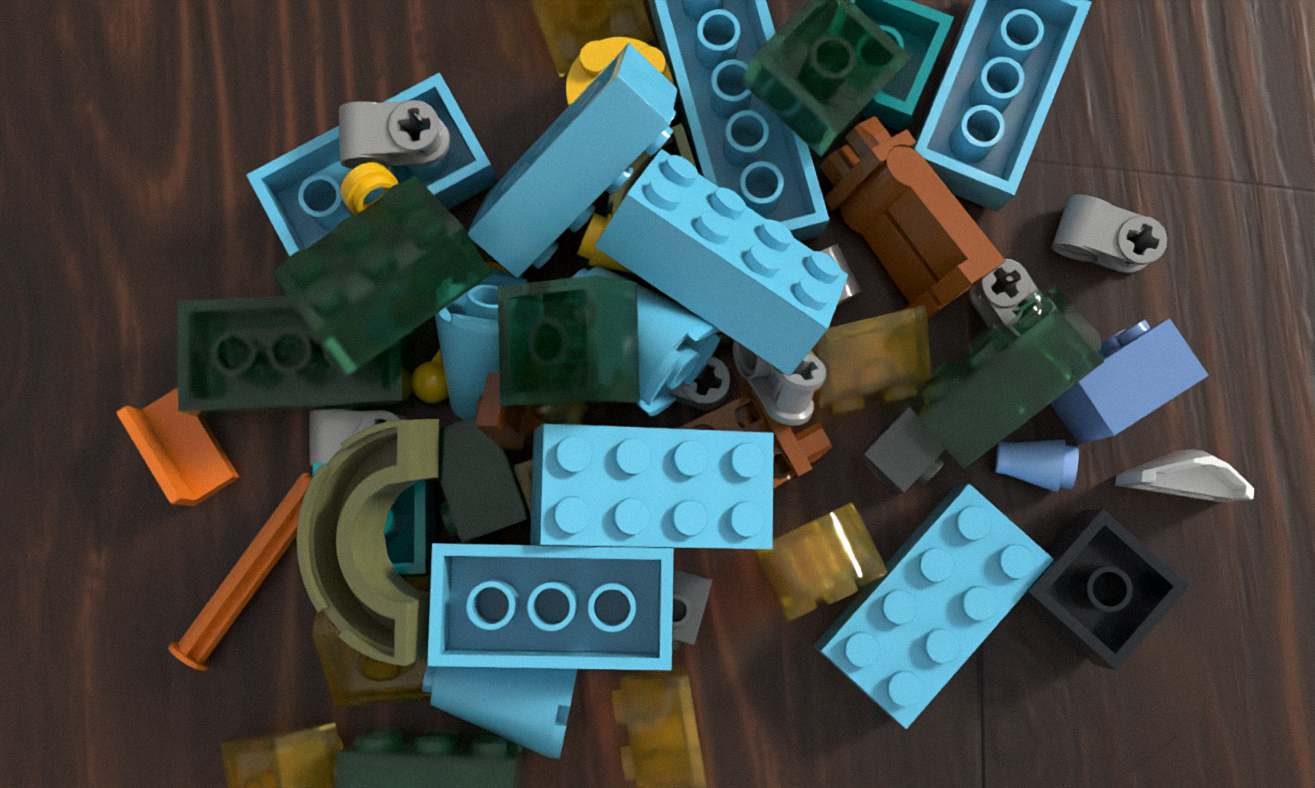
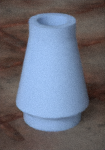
[995,439,1079,493]

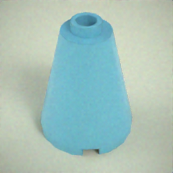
[564,266,721,416]
[432,268,546,425]
[422,663,577,760]

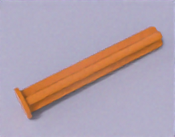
[168,473,313,671]

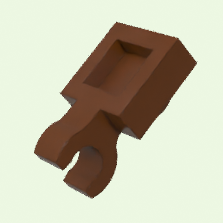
[475,372,546,450]

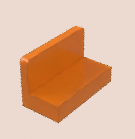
[116,387,240,507]

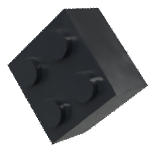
[1020,509,1190,671]

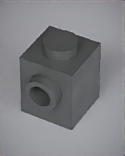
[856,407,949,495]
[672,568,713,651]

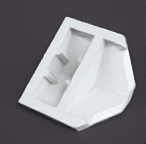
[1115,449,1254,502]

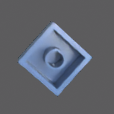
[1042,318,1209,445]

